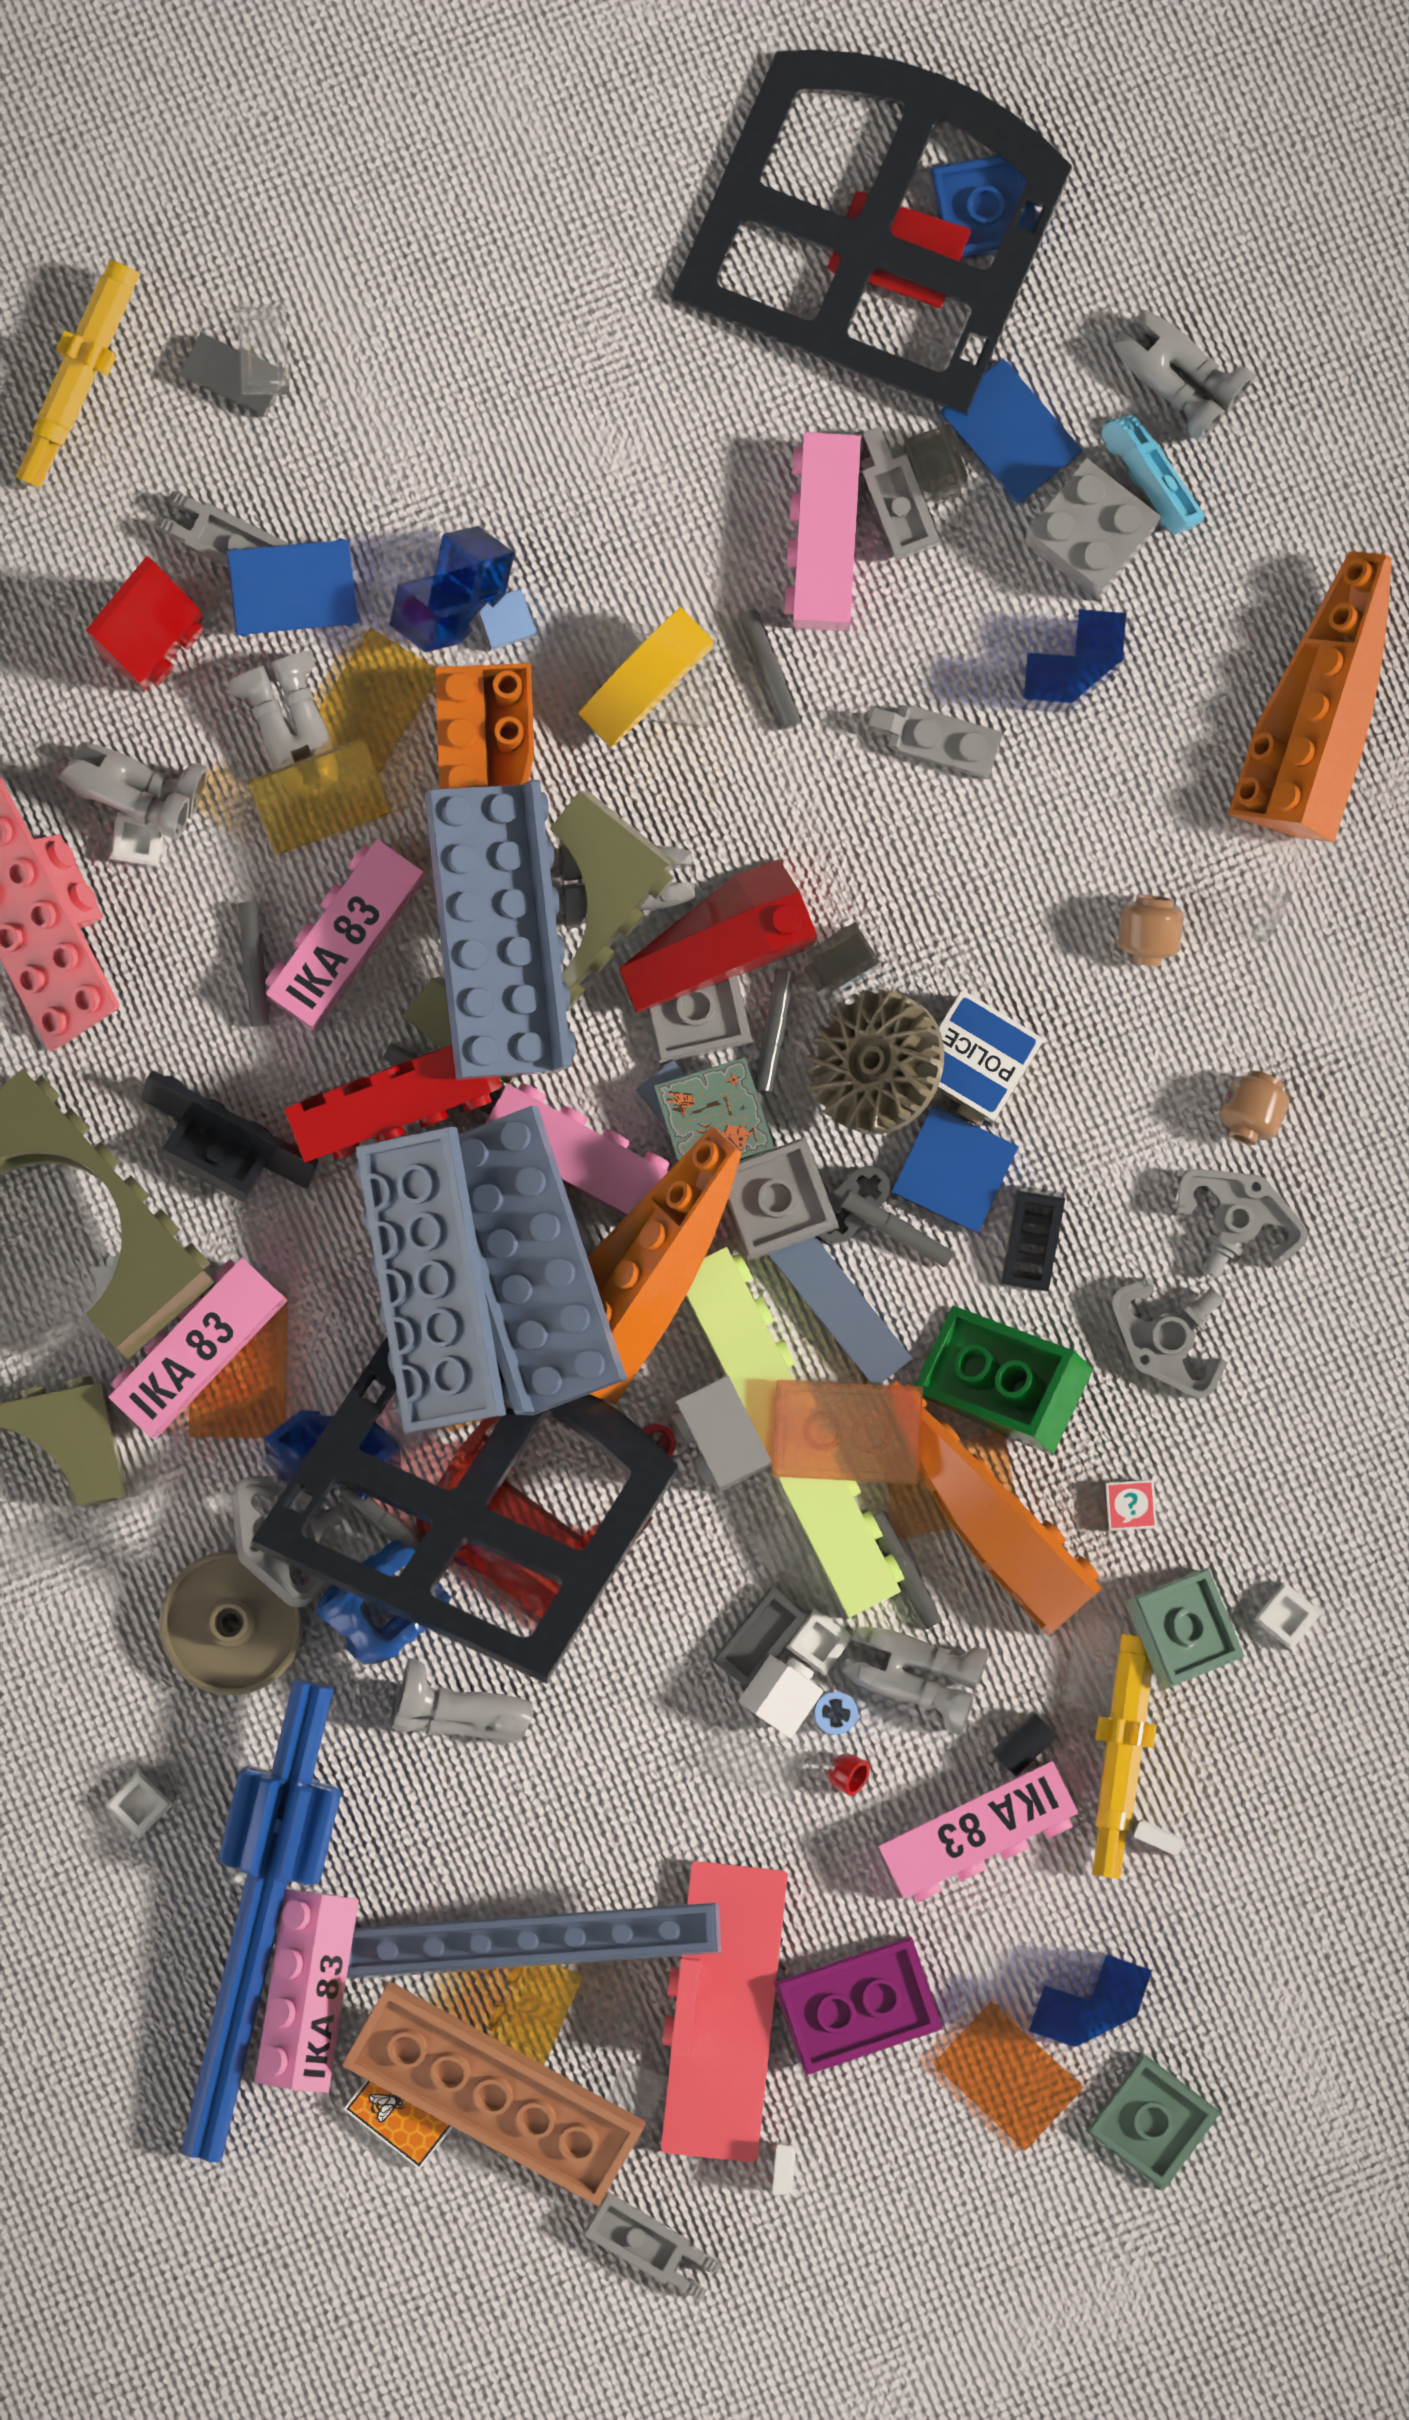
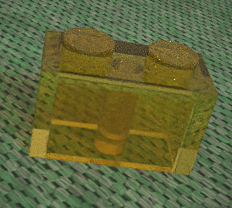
[486,1965,584,2065]

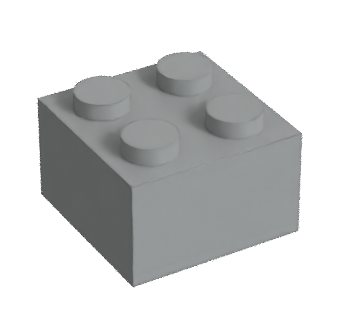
[1025,458,1161,601]
[672,1375,772,1493]

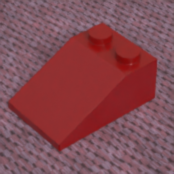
[86,556,204,692]

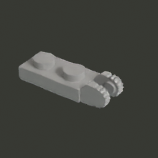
[153,490,290,568]
[582,2191,722,2300]

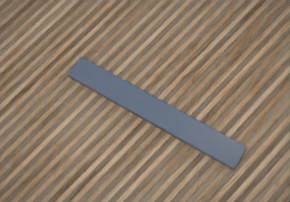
[636,1060,912,1389]
[346,1903,721,1980]

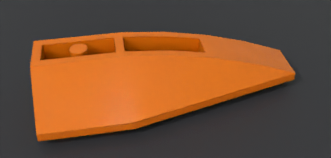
[1228,551,1392,843]
[435,663,534,789]
[587,1126,742,1405]
[884,1381,1102,1636]

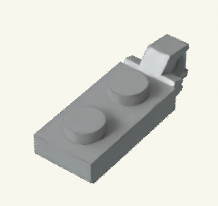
[859,426,940,562]
[868,704,1003,780]

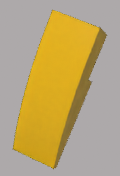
[578,606,714,748]

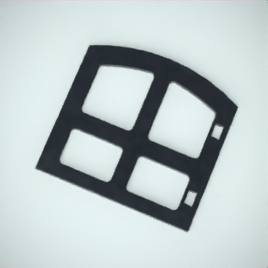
[671,49,1072,416]
[251,1336,678,1684]

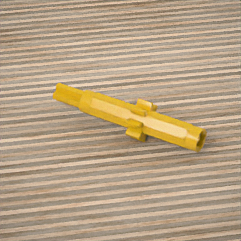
[15,259,140,489]
[1092,1634,1157,1879]

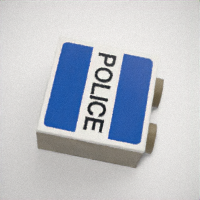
[932,989,1044,1127]

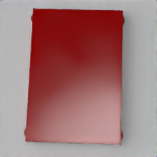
[827,191,971,309]

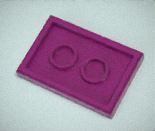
[773,1937,942,2076]

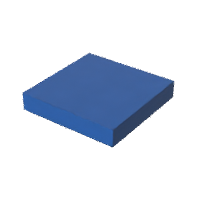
[930,155,1037,260]
[891,1106,1019,1234]

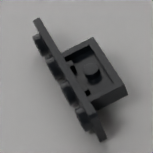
[141,1070,319,1203]

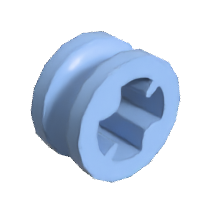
[814,1691,858,1735]

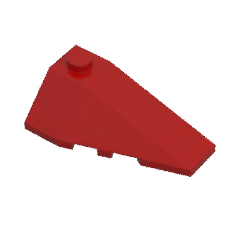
[619,859,817,1013]

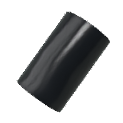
[991,1711,1057,1777]

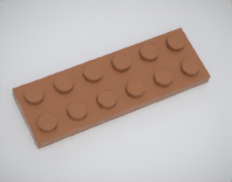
[342,1981,646,2206]

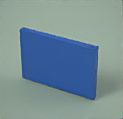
[939,358,1083,505]
[226,538,358,637]

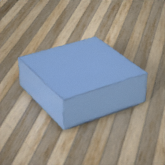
[476,589,537,651]

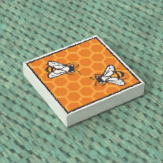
[343,2079,452,2170]

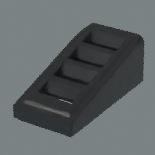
[1001,1185,1066,1292]

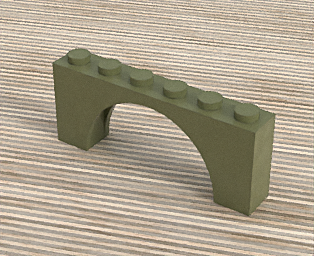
[402,790,676,1084]
[0,1068,214,1360]
[0,1376,128,1508]

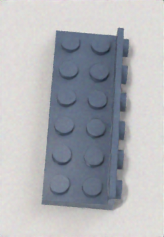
[424,780,576,1080]
[458,1106,627,1415]
[355,1127,506,1433]

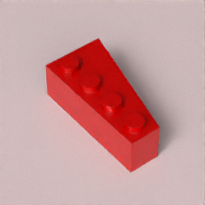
[284,1044,502,1163]

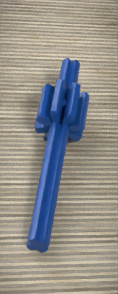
[181,1678,341,2163]

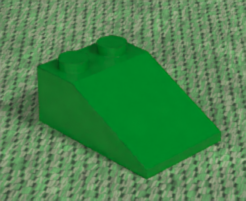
[913,1305,1093,1455]

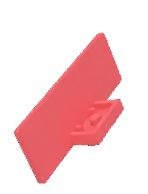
[0,777,119,1051]
[661,1861,788,2163]

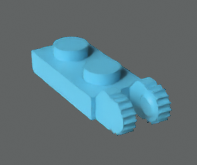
[1101,415,1205,536]

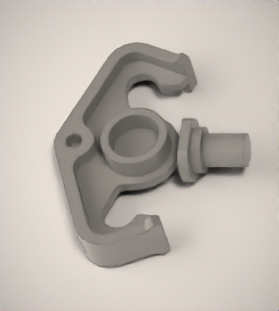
[1176,1169,1308,1279]
[1112,1277,1228,1398]
[232,1475,342,1608]

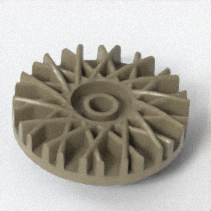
[807,989,944,1134]
[159,1551,305,1695]

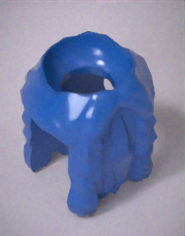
[316,1540,451,1665]

